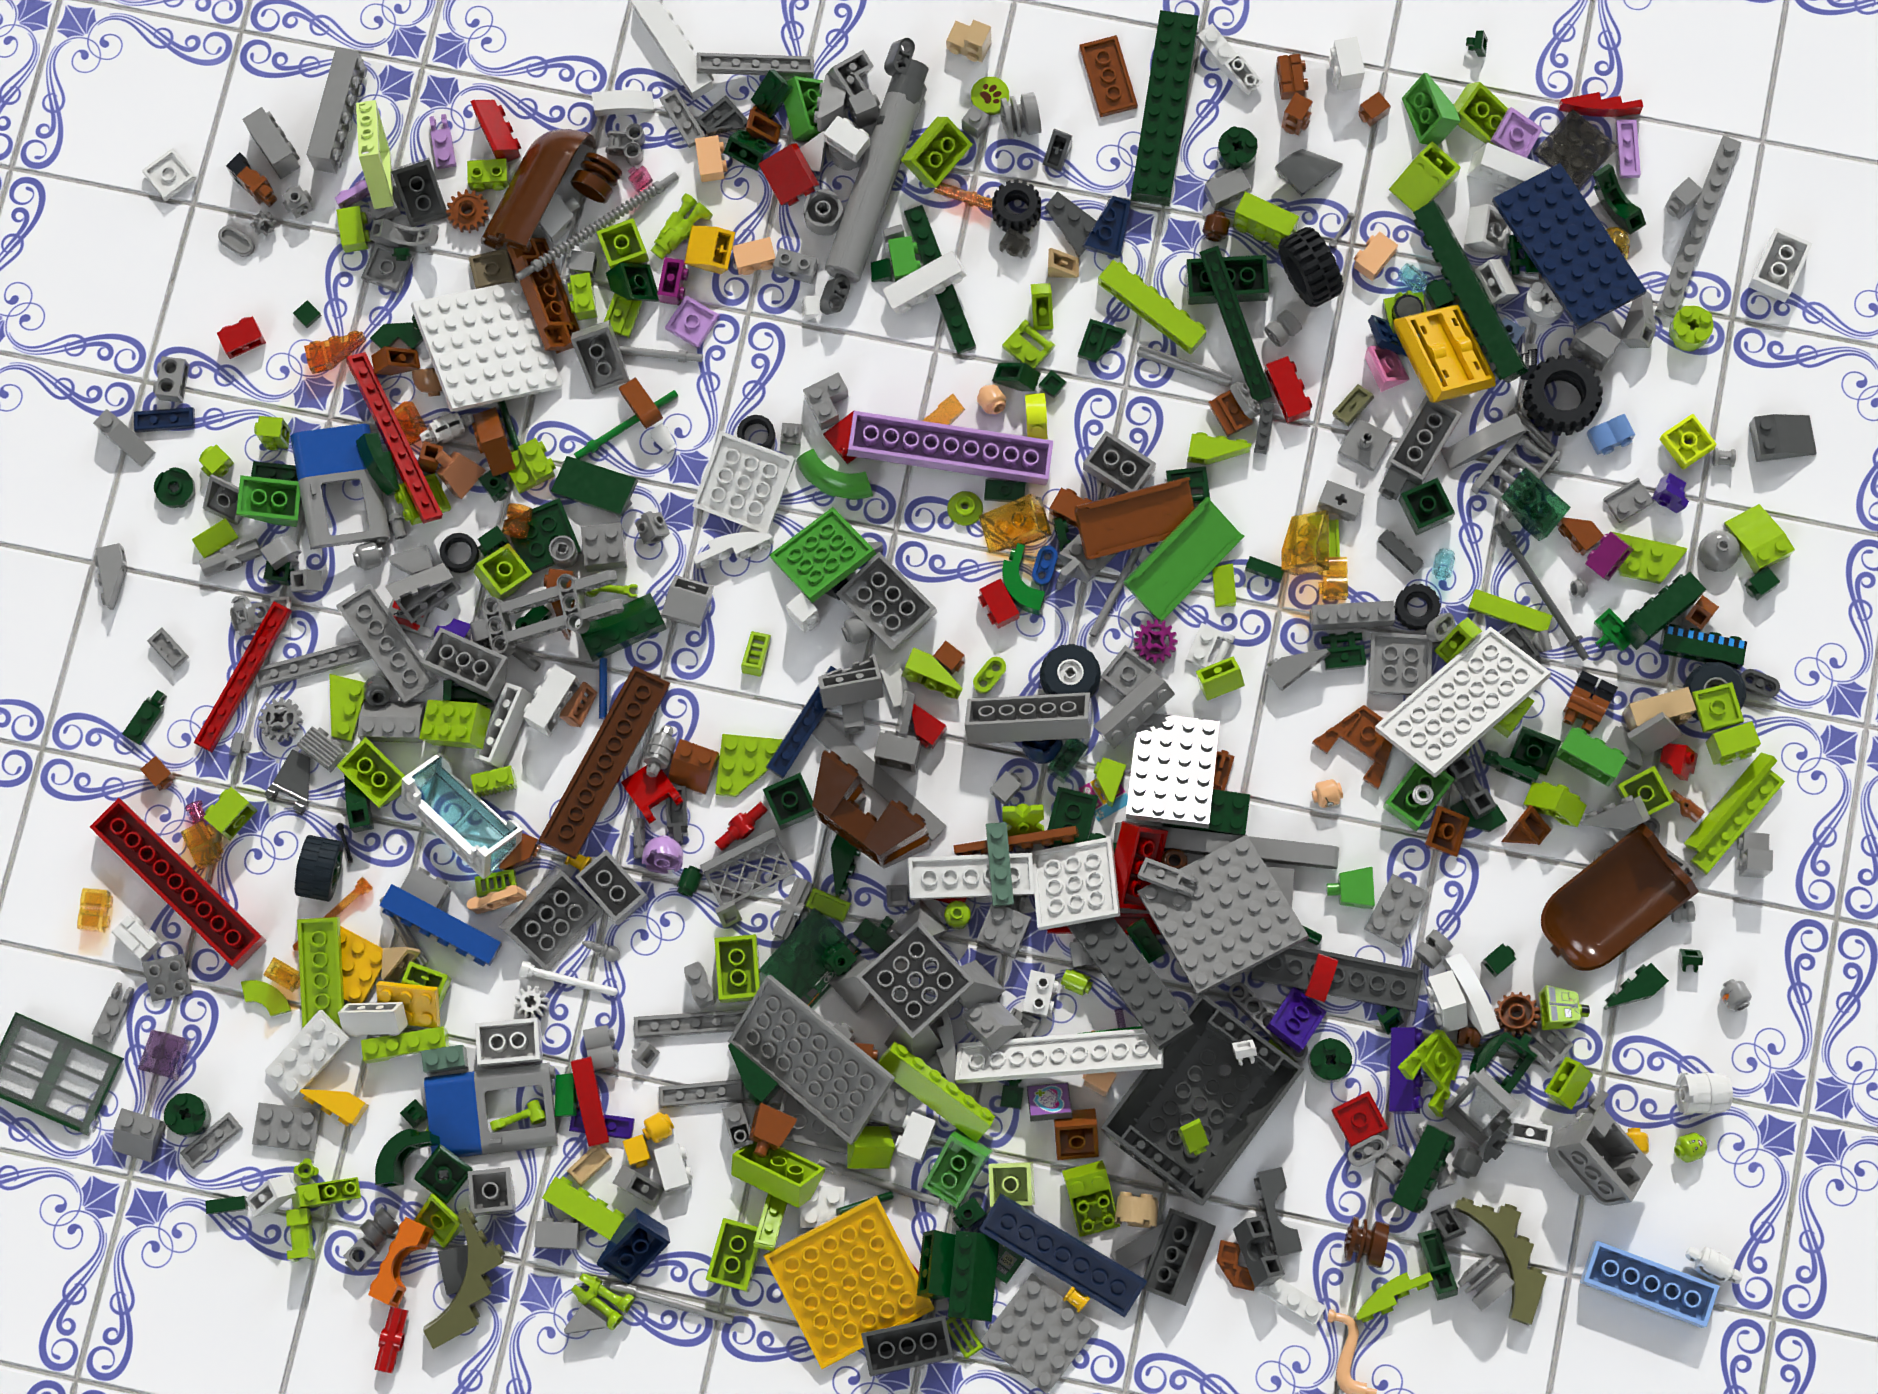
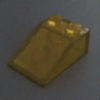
[979,494,1052,553]
[1281,510,1329,576]

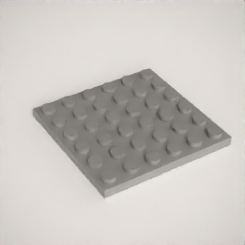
[1137,834,1309,996]

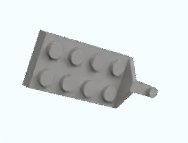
[1055,534,1119,590]

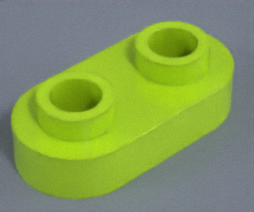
[973,657,1006,694]

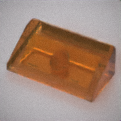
[393,401,428,446]

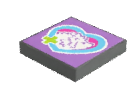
[1027,1082,1072,1122]

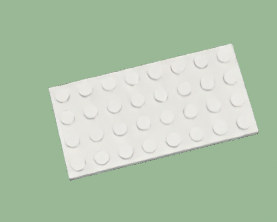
[1375,627,1551,778]

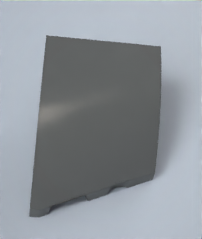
[1275,149,1343,197]

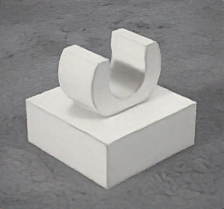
[1232,1039,1257,1066]

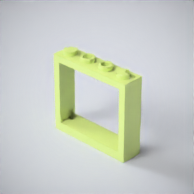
[356,100,394,209]

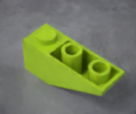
[1187,432,1251,465]
[901,647,963,699]
[291,1177,361,1209]

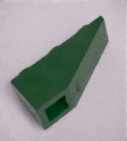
[344,774,374,833]
[831,834,862,898]
[1603,963,1669,1010]

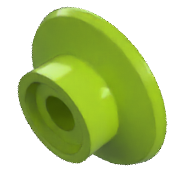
[947,491,983,526]

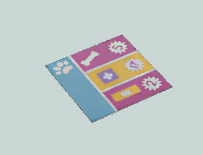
[1079,779,1128,822]

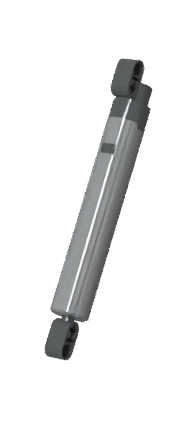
[820,38,929,315]

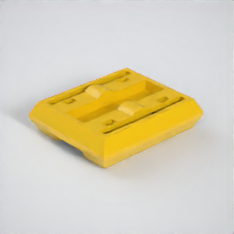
[1393,304,1496,403]

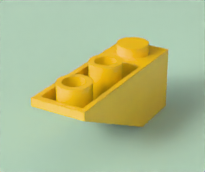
[299,1089,369,1127]

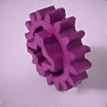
[1133,619,1178,664]

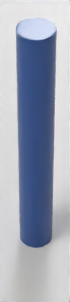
[599,658,608,719]

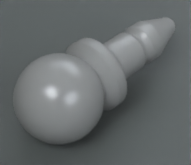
[582,941,620,962]

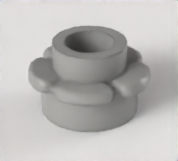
[1570,578,1588,598]

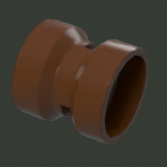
[1457,1027,1481,1048]

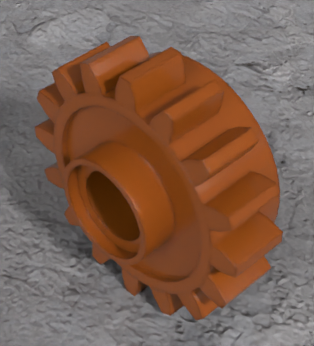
[446,189,490,233]
[1494,992,1541,1038]

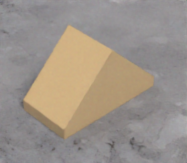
[1048,248,1079,278]
[381,947,421,982]

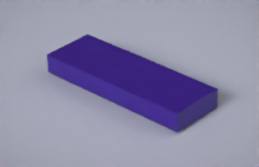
[569,1111,635,1139]

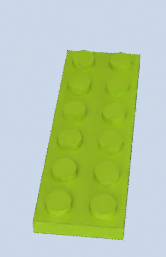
[297,917,344,1029]

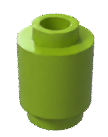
[1061,969,1093,996]

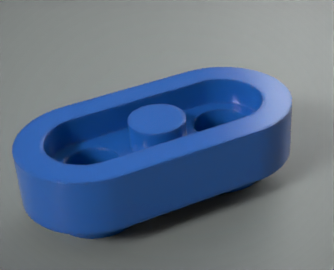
[1032,545,1058,586]

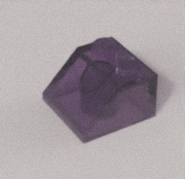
[138,1029,191,1081]

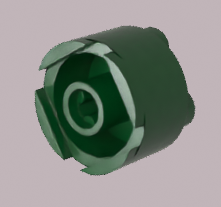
[1217,126,1258,171]
[1308,1038,1352,1083]
[164,1093,211,1138]

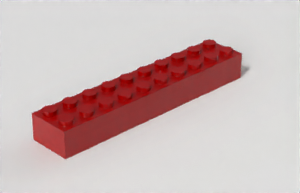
[90,798,267,970]

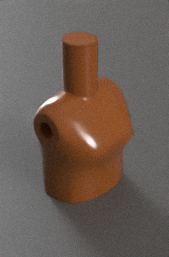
[1670,789,1705,823]

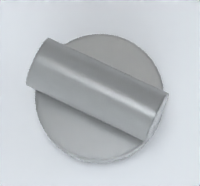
[1532,630,1552,652]

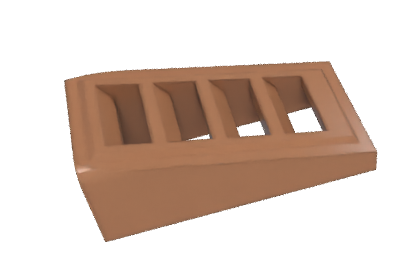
[559,682,598,727]

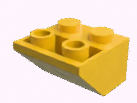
[684,226,735,274]

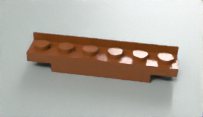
[506,238,580,354]

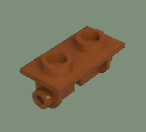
[1213,750,1235,791]

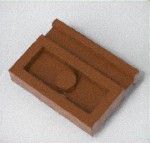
[1208,390,1253,437]

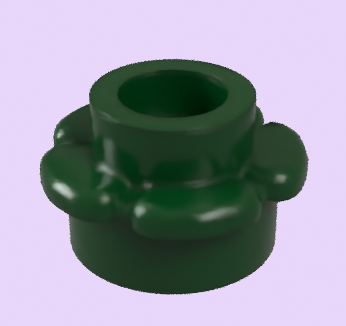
[392,248,412,261]

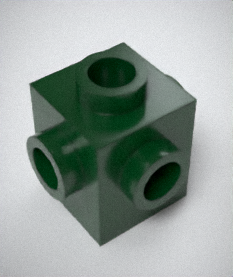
[820,941,857,976]

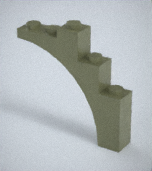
[1453,1197,1547,1326]
[423,1208,505,1349]

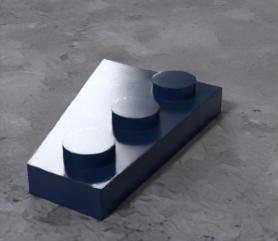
[1082,196,1131,258]

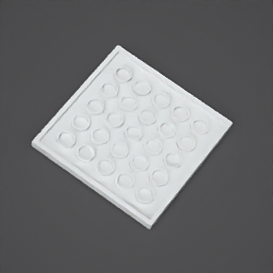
[410,281,563,412]

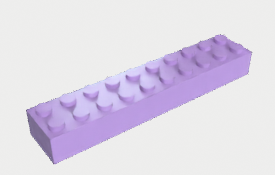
[847,411,1053,486]

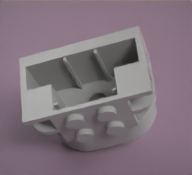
[1547,1106,1653,1206]

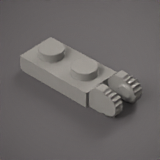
[1137,857,1199,897]
[92,982,134,1043]

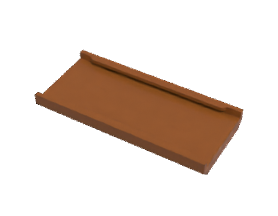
[1074,477,1195,560]

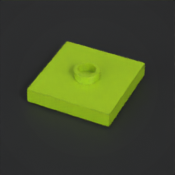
[1691,682,1744,733]

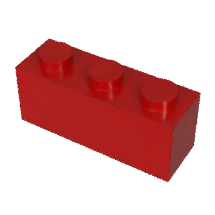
[1264,356,1312,424]

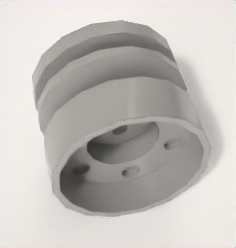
[1000,92,1042,139]
[1457,1254,1515,1311]

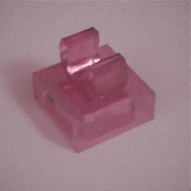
[628,165,653,193]

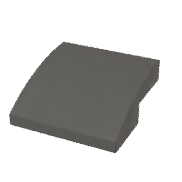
[438,1245,487,1296]

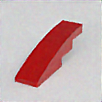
[1558,92,1644,117]
[571,1056,609,1147]

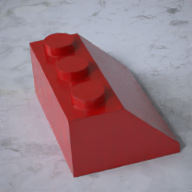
[470,100,522,162]

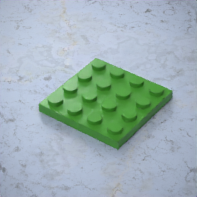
[769,507,876,603]

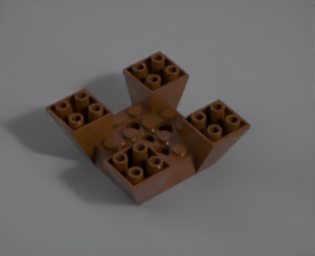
[812,750,931,869]

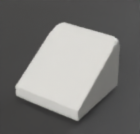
[801,296,820,321]

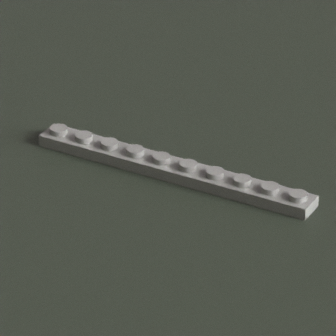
[1655,135,1742,318]

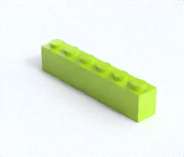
[1098,260,1207,355]
[878,1041,995,1143]

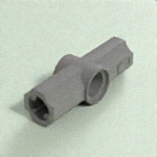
[199,538,263,577]
[772,877,813,941]

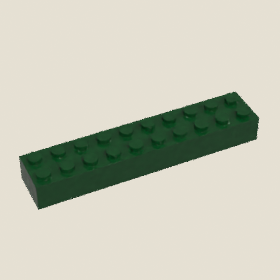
[1131,10,1199,206]

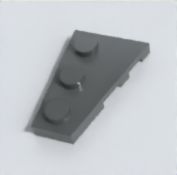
[1045,191,1096,258]

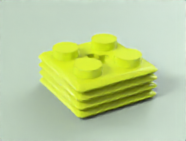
[1659,414,1717,470]

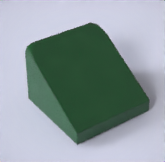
[871,258,891,282]

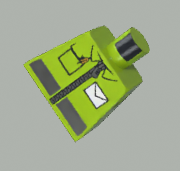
[1538,985,1590,1030]

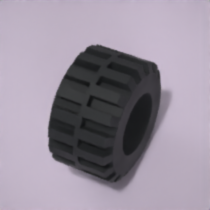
[992,180,1041,234]

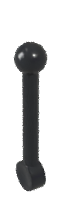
[336,823,353,863]

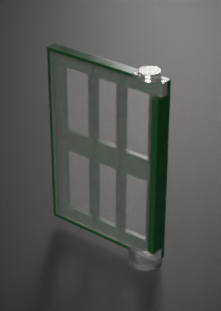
[0,1012,124,1136]

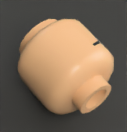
[977,385,1007,414]
[1311,779,1343,808]

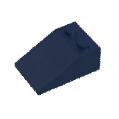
[597,1207,670,1284]

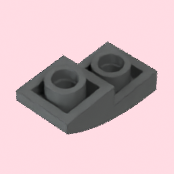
[1483,1119,1513,1163]

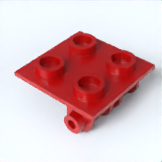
[823,411,857,465]

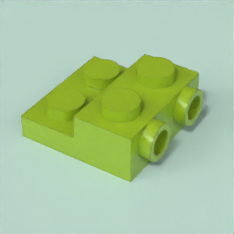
[508,438,556,494]
[394,473,451,526]

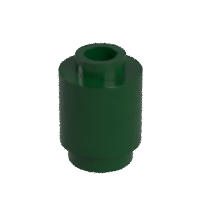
[677,865,703,898]

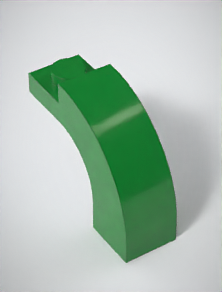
[1002,543,1045,615]

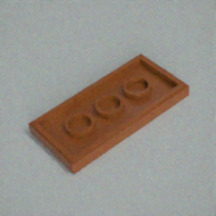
[1079,35,1138,118]

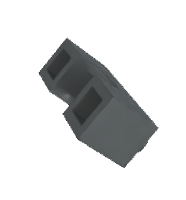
[1446,753,1497,820]
[1233,1216,1285,1288]

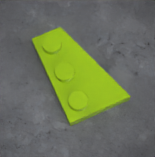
[329,674,365,743]

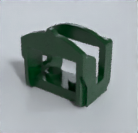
[1469,1032,1538,1094]

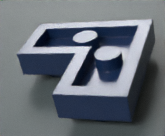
[1368,315,1408,357]

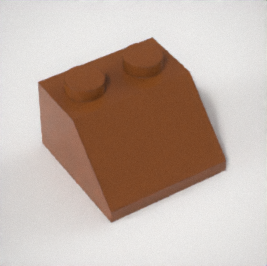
[668,739,720,795]
[1054,1108,1099,1160]

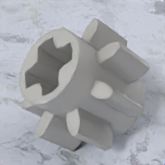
[250,210,277,236]

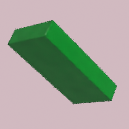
[555,1073,577,1117]

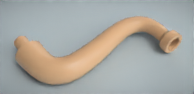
[1327,1309,1377,1394]

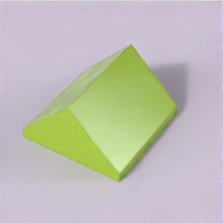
[847,1126,895,1169]
[414,1193,463,1248]

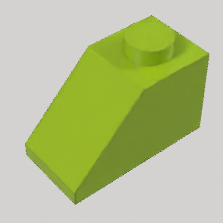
[1030,283,1054,330]
[1434,617,1482,663]
[1094,757,1126,807]
[1178,1118,1209,1156]

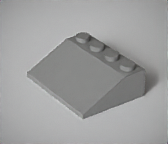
[836,552,938,651]
[499,866,604,971]

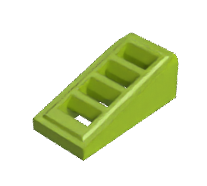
[741,631,771,677]
[475,869,518,897]

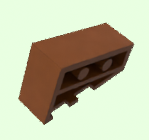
[472,407,516,476]

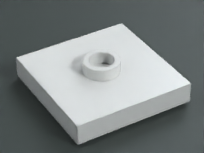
[141,148,197,202]

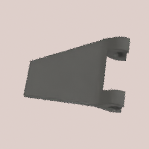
[264,749,311,816]

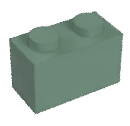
[421,1045,469,1075]

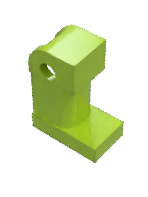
[286,1208,315,1262]

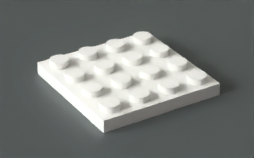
[692,431,796,533]
[1031,837,1120,930]

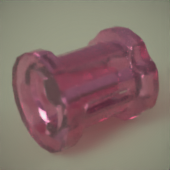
[185,800,208,827]

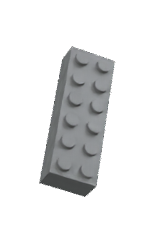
[306,47,367,174]
[965,692,1092,744]

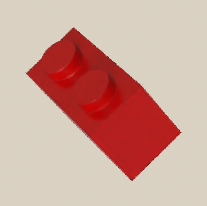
[217,316,266,359]
[978,578,1020,629]

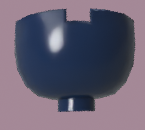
[1022,739,1063,764]

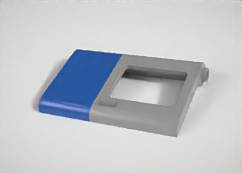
[290,424,391,550]
[424,1062,558,1158]

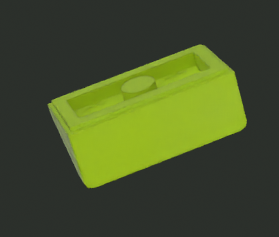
[192,518,239,558]
[1212,564,1236,607]

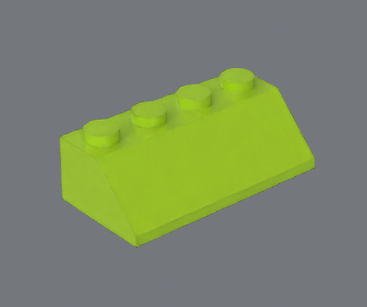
[731,1141,825,1208]

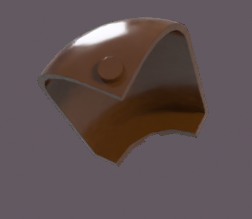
[481,129,597,253]
[1541,823,1699,971]

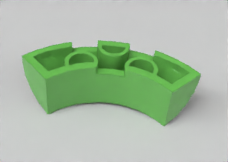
[796,449,873,500]

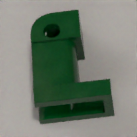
[443,680,494,708]

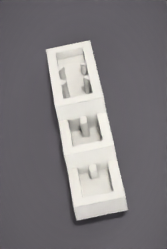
[1442,953,1500,1037]

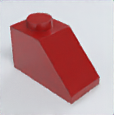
[912,704,947,749]

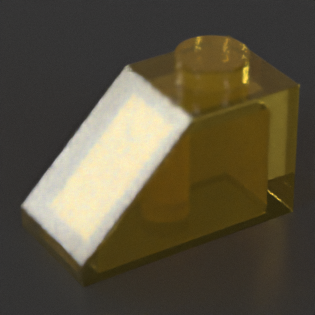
[263,957,300,993]

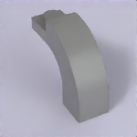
[369,218,439,252]

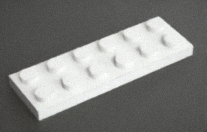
[908,853,1034,900]

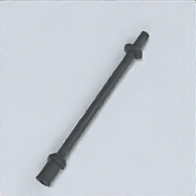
[1493,521,1589,661]

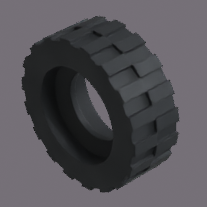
[1394,584,1441,631]

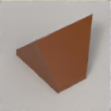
[746,105,782,144]
[1501,805,1552,845]

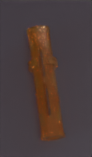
[934,182,992,211]

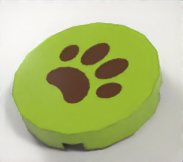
[971,77,1009,115]

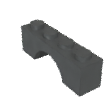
[1254,1167,1302,1257]

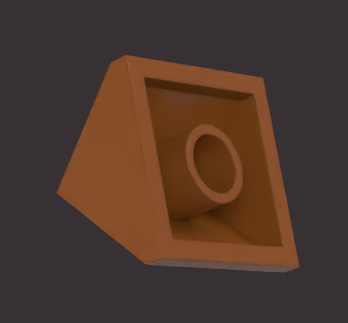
[1425,805,1470,857]

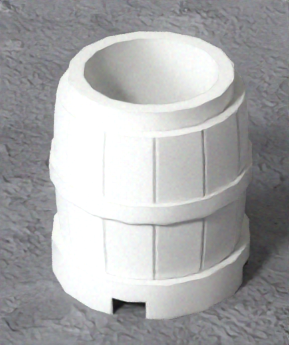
[1675,1072,1733,1115]

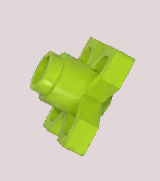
[1002,803,1044,836]

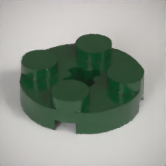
[154,467,195,508]

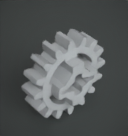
[258,697,304,742]

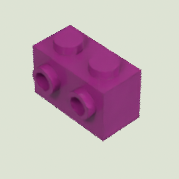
[657,257,689,305]
[1585,531,1634,581]

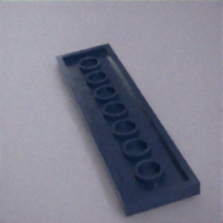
[979,1193,1147,1318]

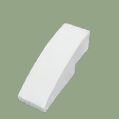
[592,90,655,117]

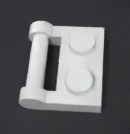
[1186,623,1235,668]

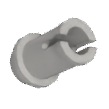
[388,513,408,540]

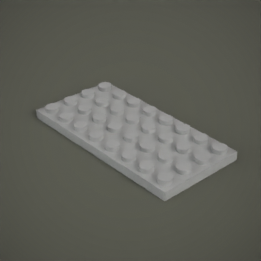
[727,975,895,1145]

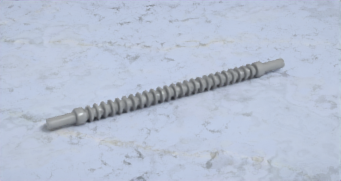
[515,172,679,281]

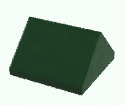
[1509,726,1562,776]

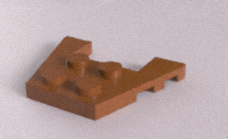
[1312,705,1393,790]

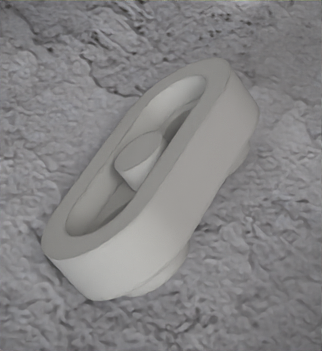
[1230,381,1260,419]
[1426,613,1455,642]
[1347,1135,1388,1167]

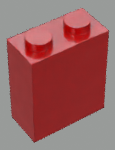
[758,143,819,207]

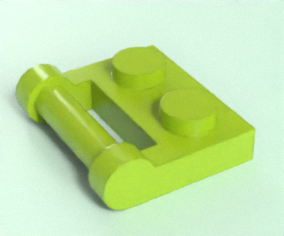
[1002,319,1056,369]

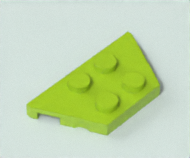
[1612,532,1687,584]

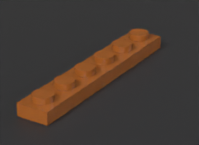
[953,826,1079,856]

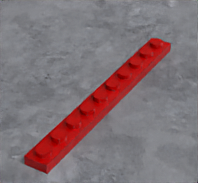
[346,352,443,524]

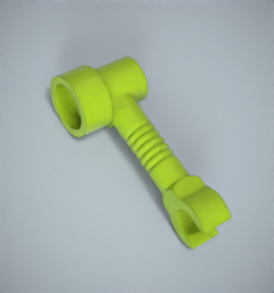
[584,584,638,598]
[490,1100,546,1132]

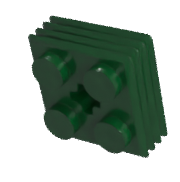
[414,1144,473,1204]

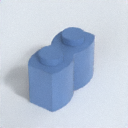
[1587,414,1635,455]

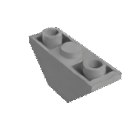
[814,75,846,132]

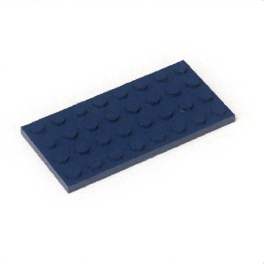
[1492,163,1647,329]

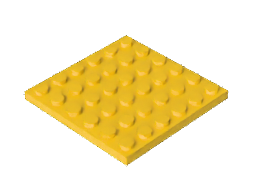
[763,1195,935,1369]

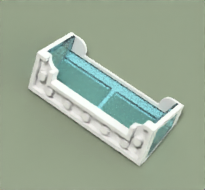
[401,752,523,879]

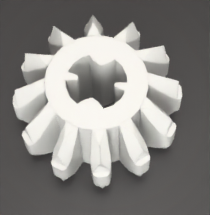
[514,985,550,1019]

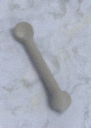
[1329,212,1355,248]

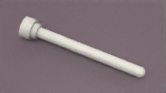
[519,960,618,996]

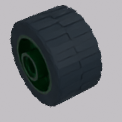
[294,835,343,902]

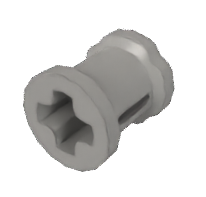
[1712,448,1736,467]

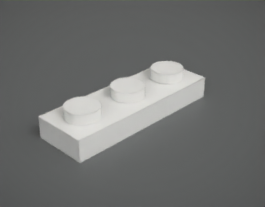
[1260,1278,1326,1325]

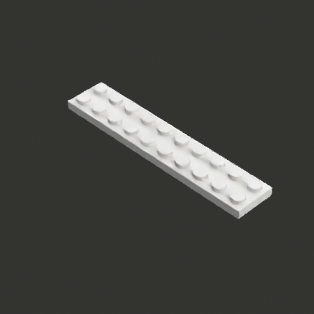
[955,1029,1164,1084]

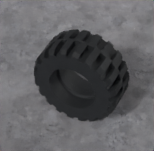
[1278,227,1344,307]
[1522,355,1603,436]

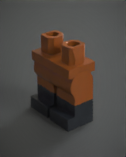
[226,152,277,207]
[1563,670,1618,734]

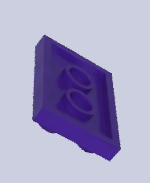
[1266,987,1327,1053]

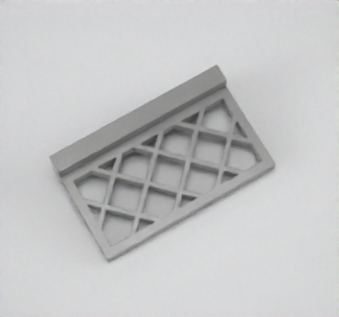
[700,828,796,906]

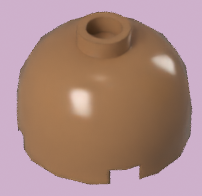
[411,368,442,397]

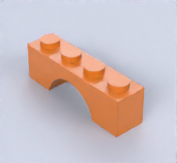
[368,1217,435,1308]

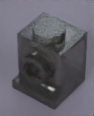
[999,228,1031,259]

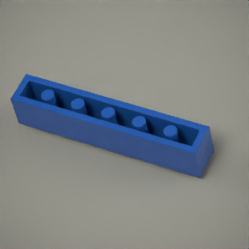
[379,884,502,967]

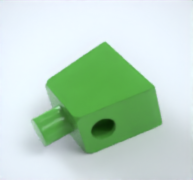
[1326,867,1375,909]

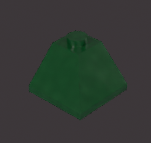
[606,262,659,302]

